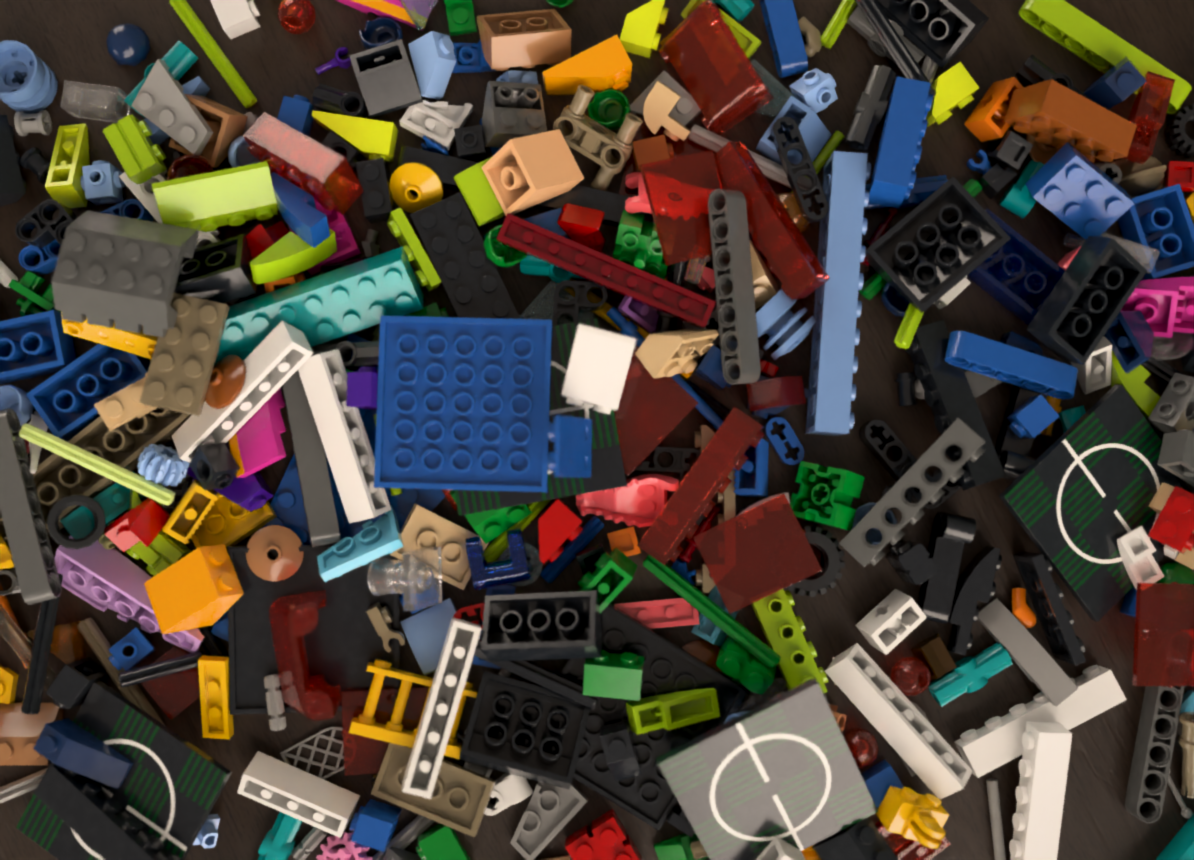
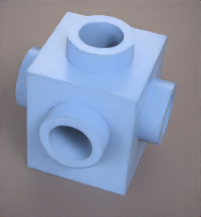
[789,68,838,114]
[80,160,125,205]

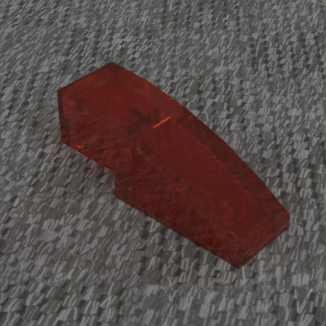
[1123,71,1175,165]

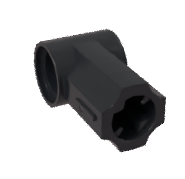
[312,83,370,119]

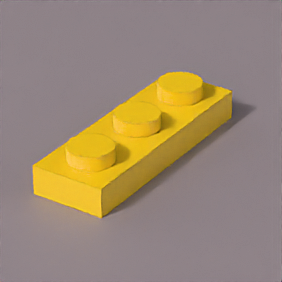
[198,655,234,739]

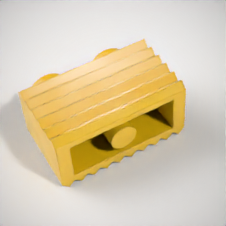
[162,479,218,544]

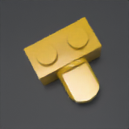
[875,786,949,849]

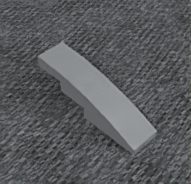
[977,598,1078,707]

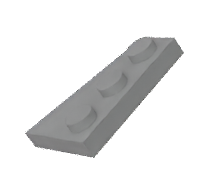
[131,59,214,156]
[510,782,589,860]

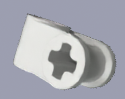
[484,773,533,816]

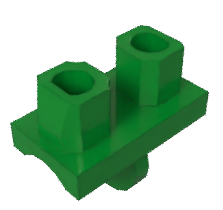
[8,270,61,317]

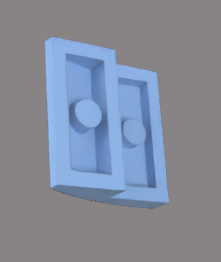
[400,598,457,676]

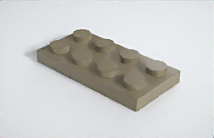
[140,293,230,417]
[371,743,496,837]

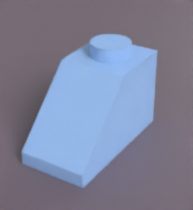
[408,31,456,100]

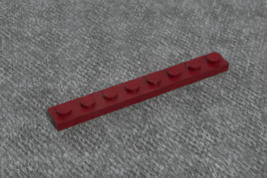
[497,213,716,329]

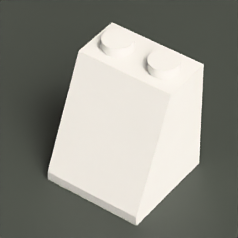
[561,324,636,415]

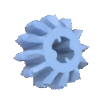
[137,444,189,487]

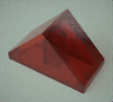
[746,376,806,411]

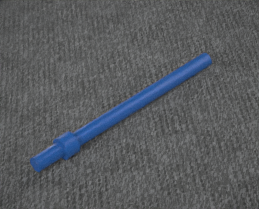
[606,306,728,434]

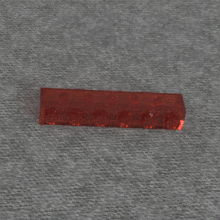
[706,141,830,300]
[637,406,765,565]

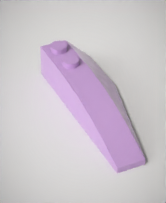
[54,535,204,653]

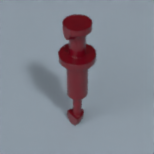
[860,207,898,266]
[678,506,721,564]

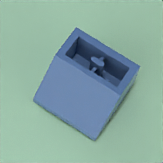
[756,95,832,165]

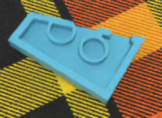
[317,505,404,582]

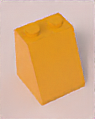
[144,544,244,634]

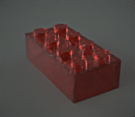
[242,112,364,215]

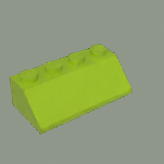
[152,161,278,232]

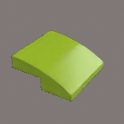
[454,157,505,226]

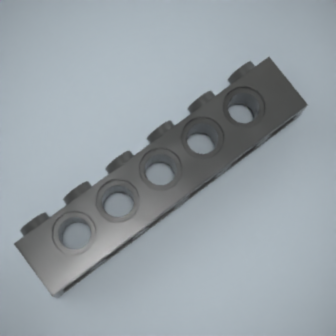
[839,418,985,567]

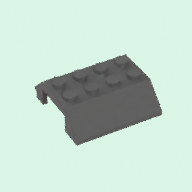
[51,210,199,338]

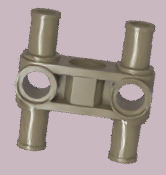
[553,84,642,191]

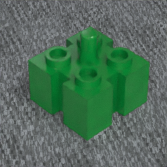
[612,210,677,280]
[787,461,865,531]

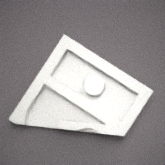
[400,100,473,151]

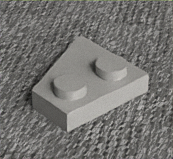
[630,70,703,127]

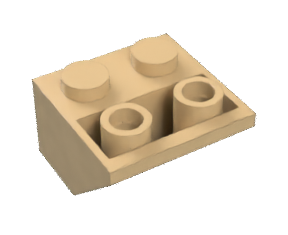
[635,329,719,379]

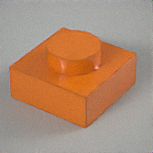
[607,526,641,557]

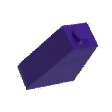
[187,441,274,512]

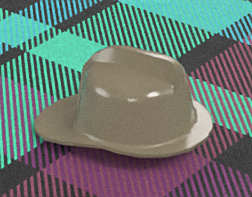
[1111,155,1167,198]

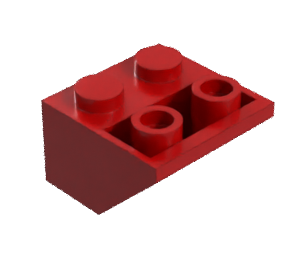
[538,498,583,564]

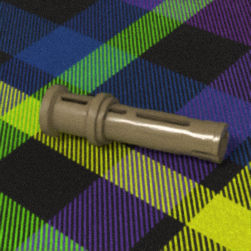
[1178,712,1194,798]

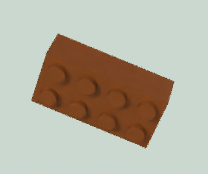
[1004,79,1137,164]

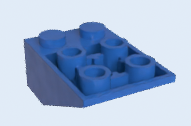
[548,415,592,478]

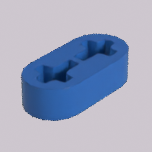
[764,417,804,465]

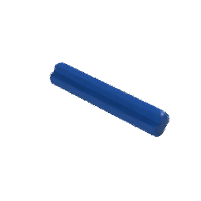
[540,516,604,583]

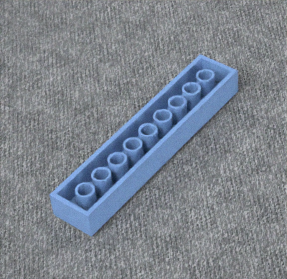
[805,151,871,436]

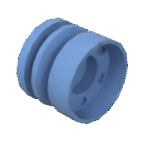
[0,40,58,114]
[756,286,817,360]

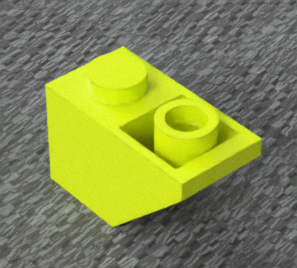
[620,0,669,58]
[926,62,979,127]

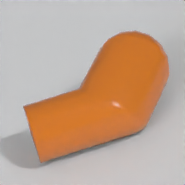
[1012,588,1037,629]

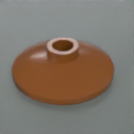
[205,355,246,409]

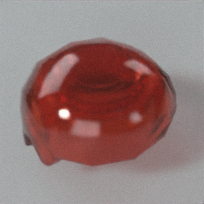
[167,155,213,180]

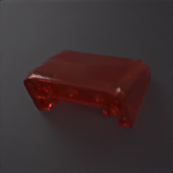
[658,0,774,135]
[269,590,342,720]

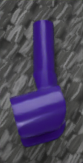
[315,47,351,75]

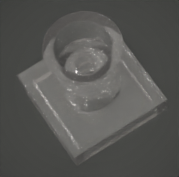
[368,546,442,611]

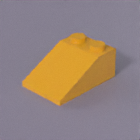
[542,35,632,95]

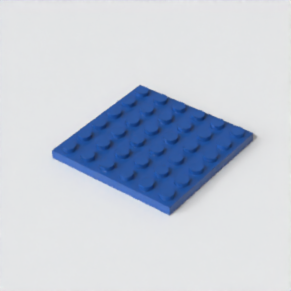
[374,316,552,492]

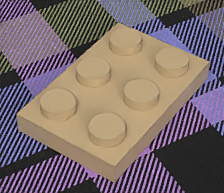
[390,503,488,590]

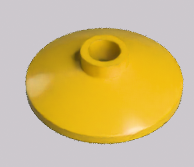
[389,162,443,214]

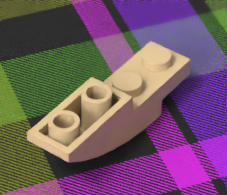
[94,372,157,431]

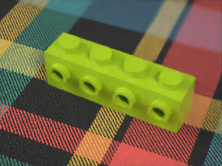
[749,586,828,694]

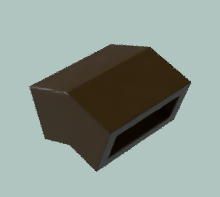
[911,633,957,680]

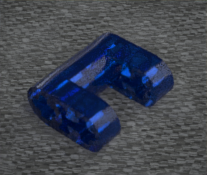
[465,528,531,590]

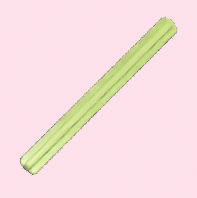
[19,423,175,506]

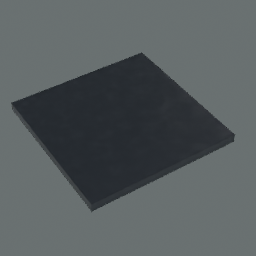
[227,544,401,715]

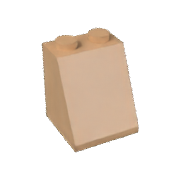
[481,129,584,216]

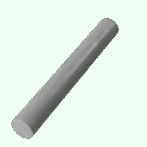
[986,779,1006,860]

